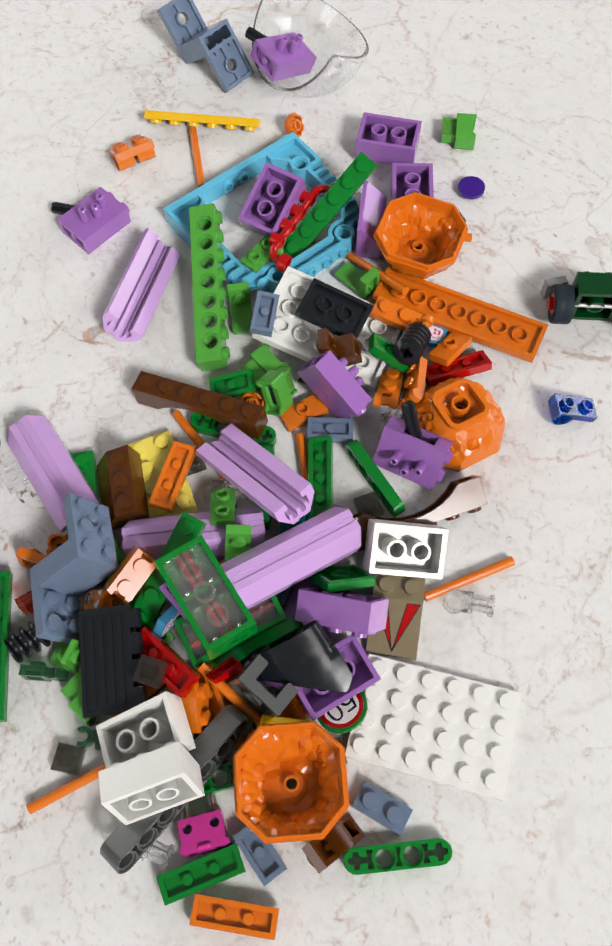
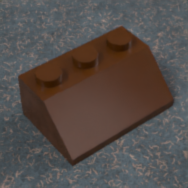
[96,445,150,530]

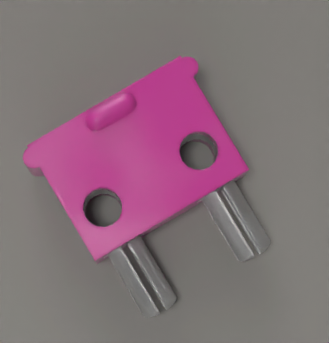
[177,793,232,858]

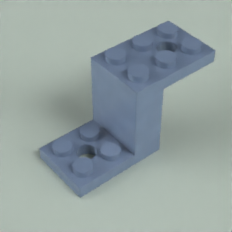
[156,0,255,93]
[29,492,118,644]

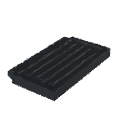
[78,604,147,718]

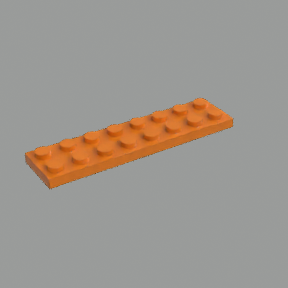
[371,267,548,363]

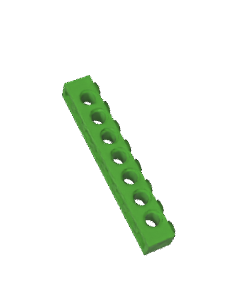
[189,203,230,371]

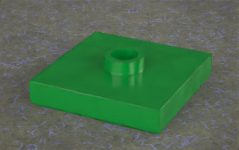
[309,564,375,593]

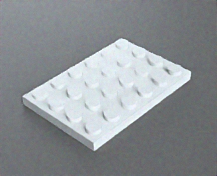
[252,266,401,391]
[345,654,522,801]

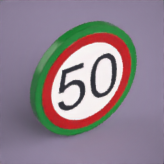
[317,691,368,733]

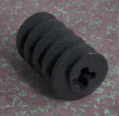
[394,323,431,366]
[3,621,51,663]

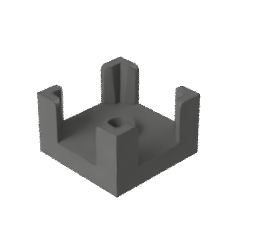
[227,654,299,717]

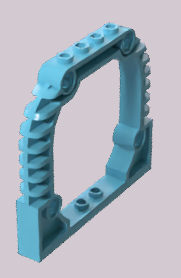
[163,132,359,293]

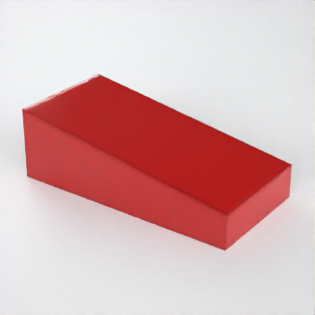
[206,657,243,684]

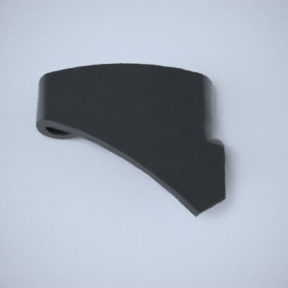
[247,620,353,693]

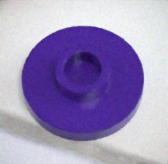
[458,176,485,199]

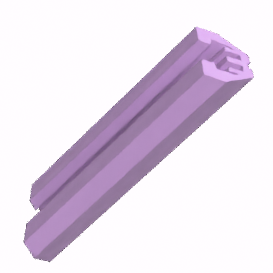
[102,228,181,341]
[7,415,102,532]
[195,423,315,524]
[122,506,265,560]
[221,506,361,609]

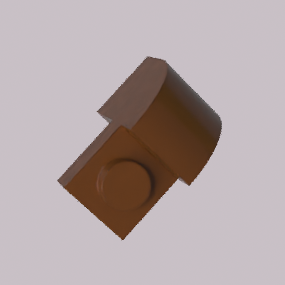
[316,328,362,366]
[302,812,365,873]

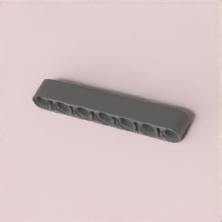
[100,704,253,874]

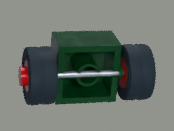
[547,271,612,324]

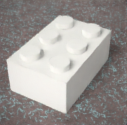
[363,519,448,579]
[96,691,196,768]
[98,741,205,825]

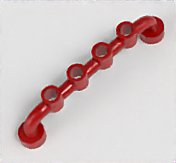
[269,183,334,273]

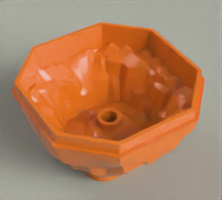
[373,192,469,279]
[415,378,506,472]
[233,721,350,844]

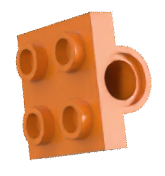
[108,134,156,171]

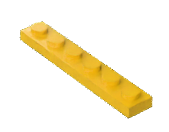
[144,110,261,131]

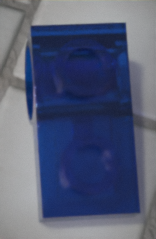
[548,393,598,425]

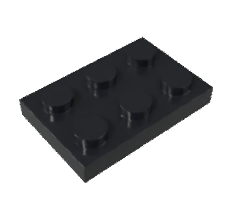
[295,278,374,339]

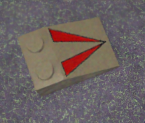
[366,574,425,660]

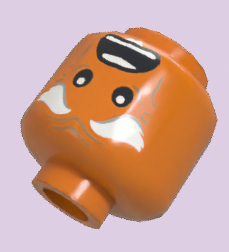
[82,588,121,610]

